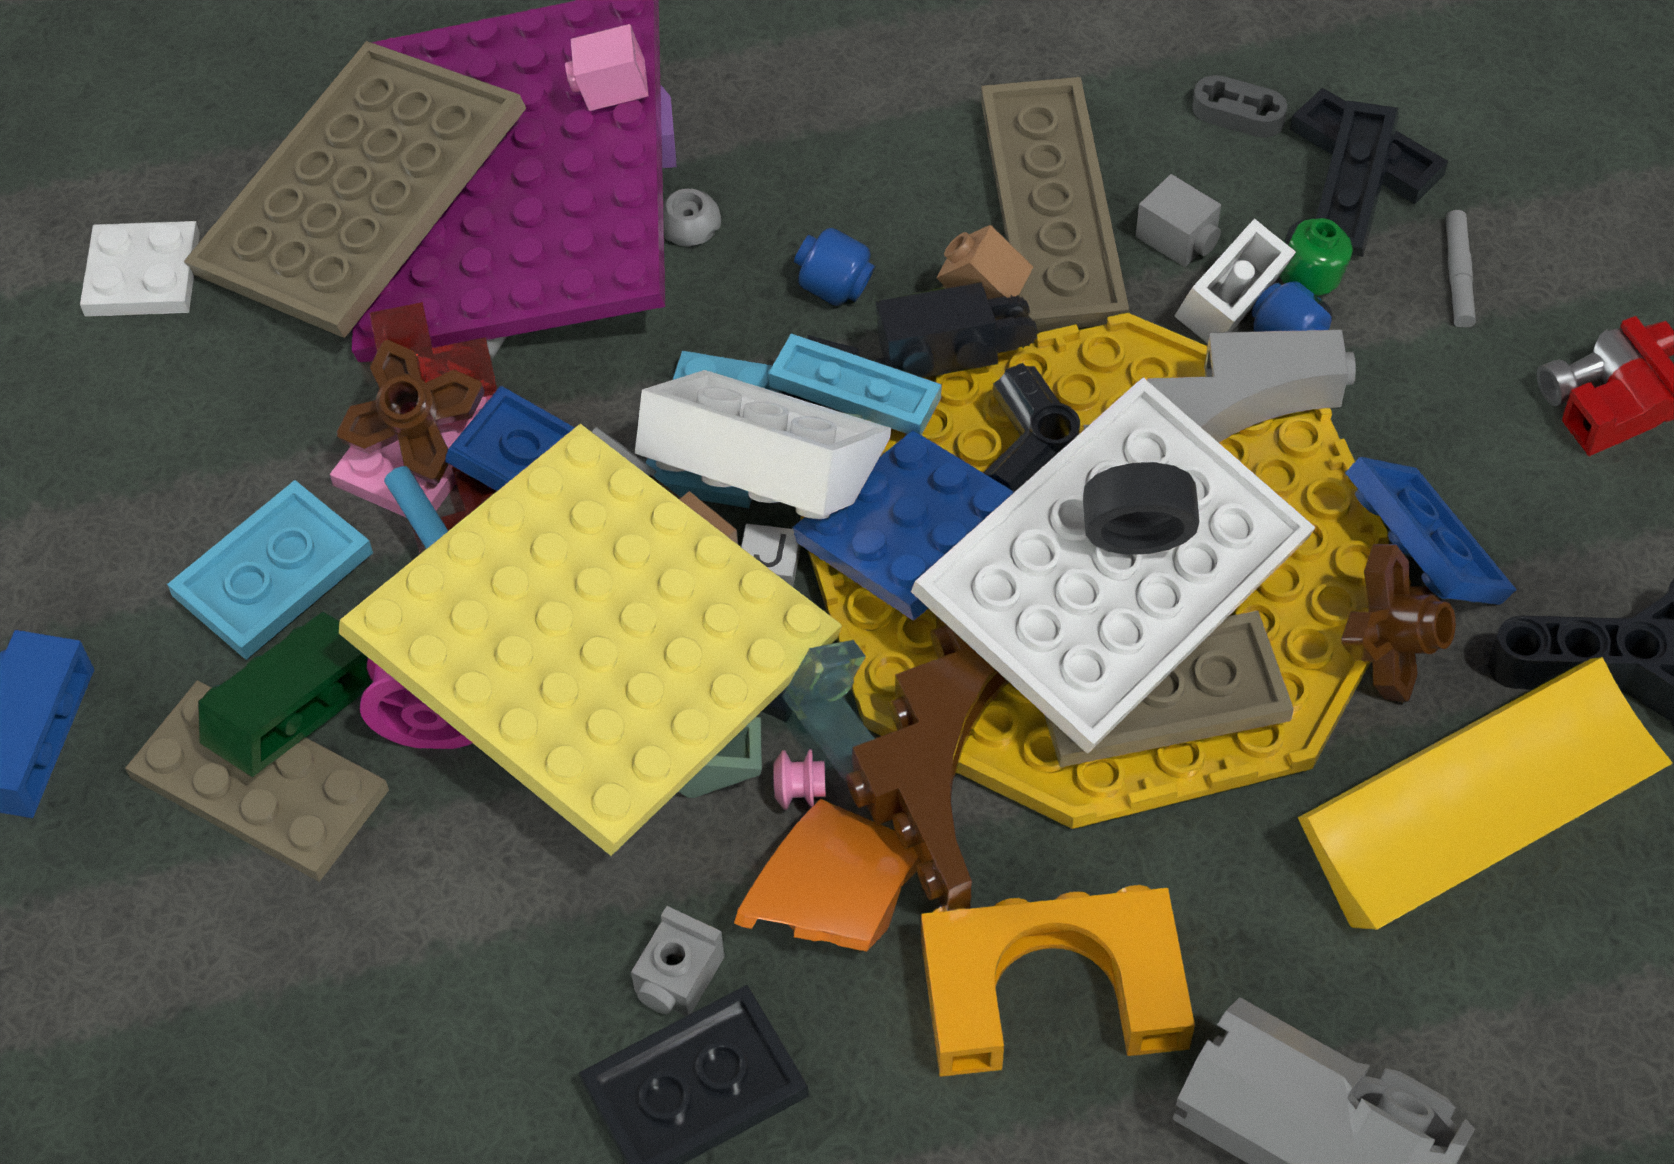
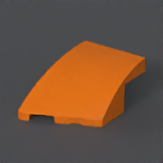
[734,799,921,952]

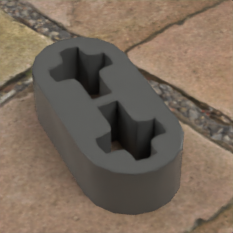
[1192,75,1288,138]

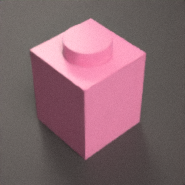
[565,24,649,111]

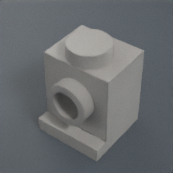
[631,906,725,1016]

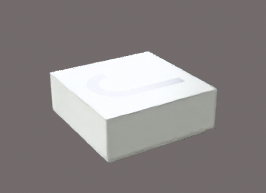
[741,524,801,587]

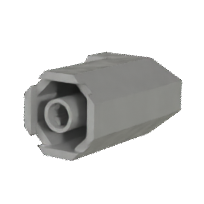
[1173,997,1475,1164]

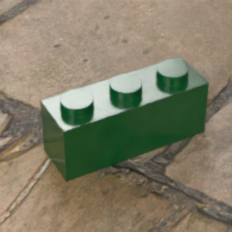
[198,611,373,777]

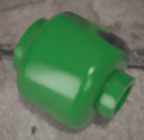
[1279,218,1353,296]

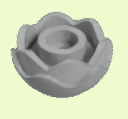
[663,188,721,247]

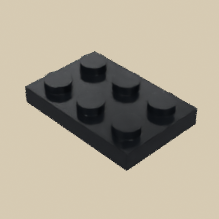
[579,985,809,1164]

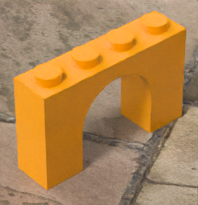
[921,885,1195,1077]

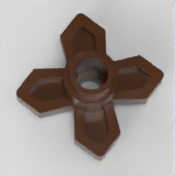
[337,340,485,484]
[1341,544,1456,702]

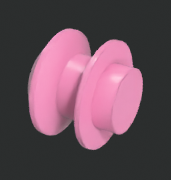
[774,749,826,810]

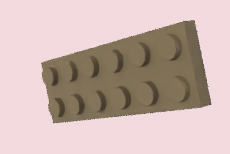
[981,77,1129,332]

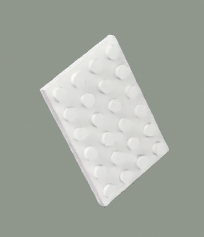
[911,377,1316,754]

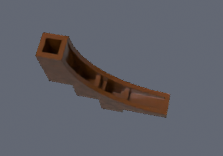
[846,615,1009,911]

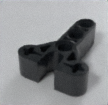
[1488,579,1674,730]

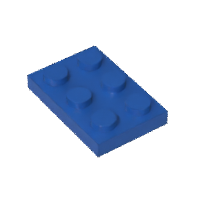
[1345,457,1517,605]

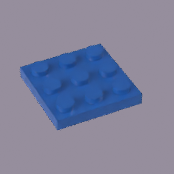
[792,430,1014,621]

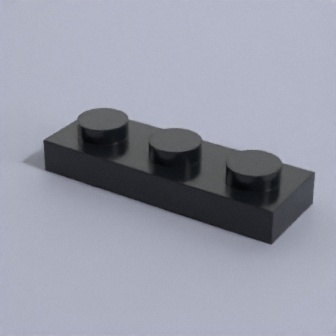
[1290,87,1448,204]
[1316,100,1399,257]

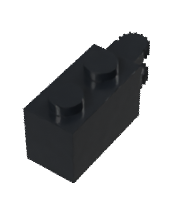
[876,282,1039,378]

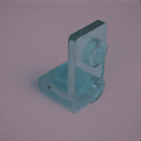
[782,640,875,781]

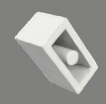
[1175,219,1296,343]

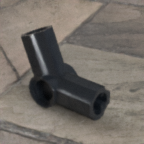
[984,363,1080,492]

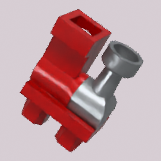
[1537,316,1674,456]

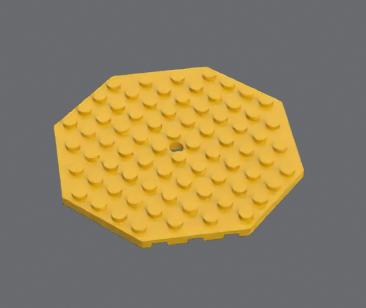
[801,313,1411,829]

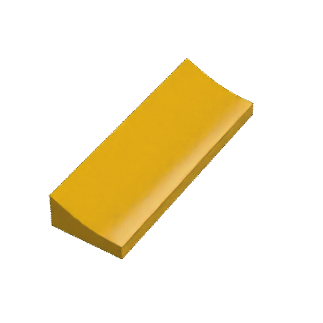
[1298,657,1673,930]

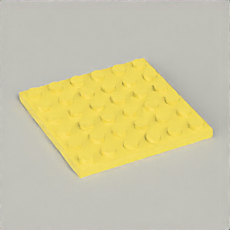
[339,424,842,856]

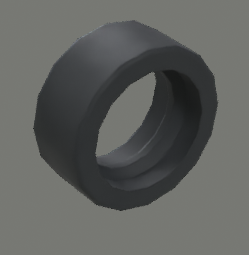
[1083,462,1200,555]

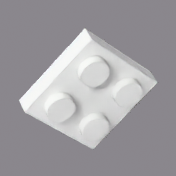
[80,221,200,316]

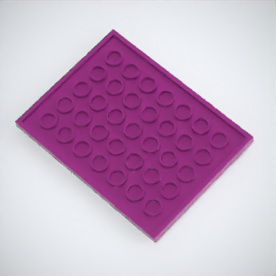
[352,0,665,362]

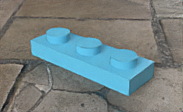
[768,334,942,435]

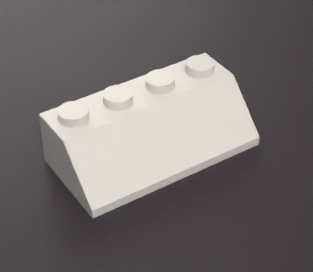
[635,370,891,519]

